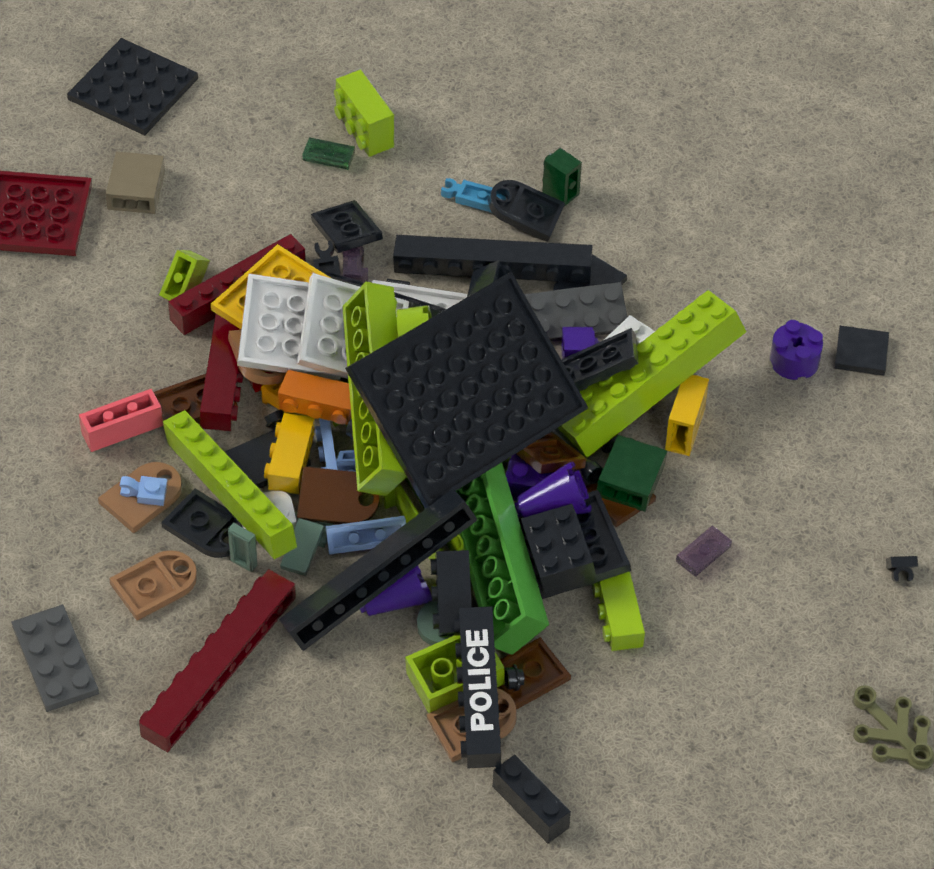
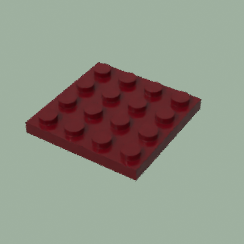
[0,171,92,256]

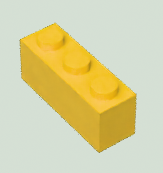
[264,413,315,494]

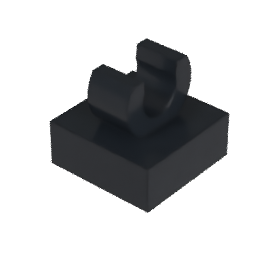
[886,556,918,582]

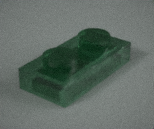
[302,137,355,170]

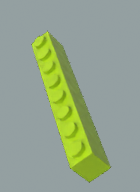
[163,410,297,560]

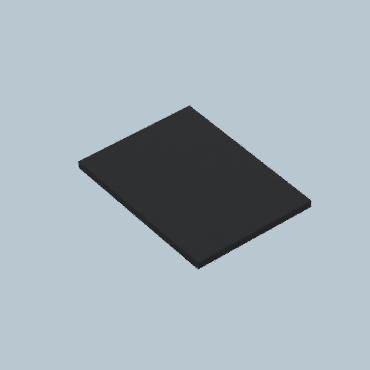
[345,272,588,509]

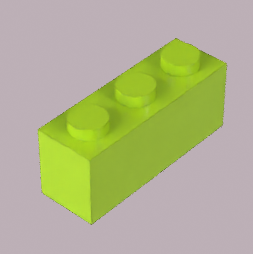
[592,572,645,651]

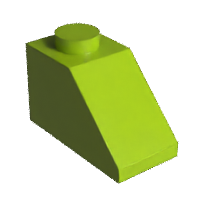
[159,250,211,300]

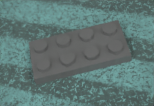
[524,282,628,341]
[11,604,99,712]

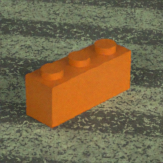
[278,370,352,425]

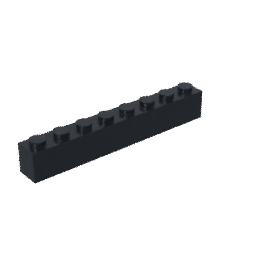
[393,235,593,283]
[279,489,477,651]

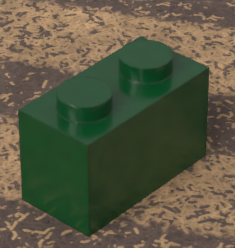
[542,148,582,207]

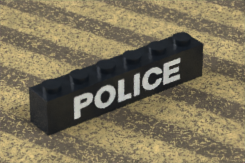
[454,606,501,769]

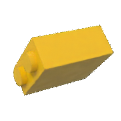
[665,375,709,456]

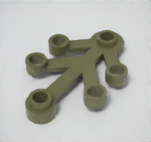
[853,685,934,770]

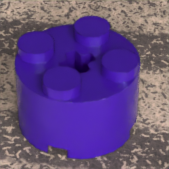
[770,320,823,380]

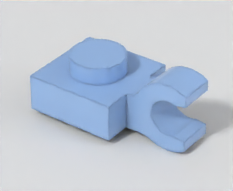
[120,476,167,506]

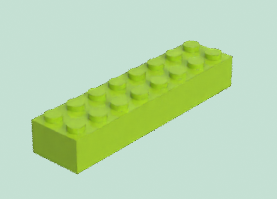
[342,282,407,496]
[558,290,747,458]

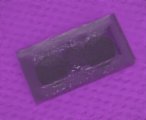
[676,525,732,577]

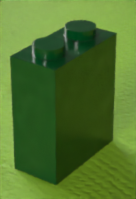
[597,435,667,512]

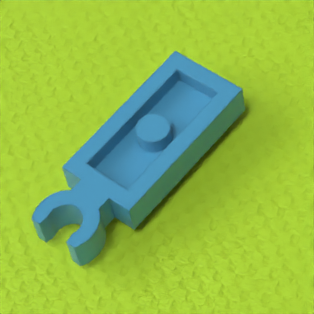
[441,178,507,213]

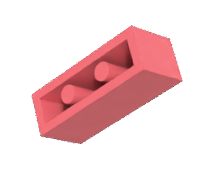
[79,389,163,452]

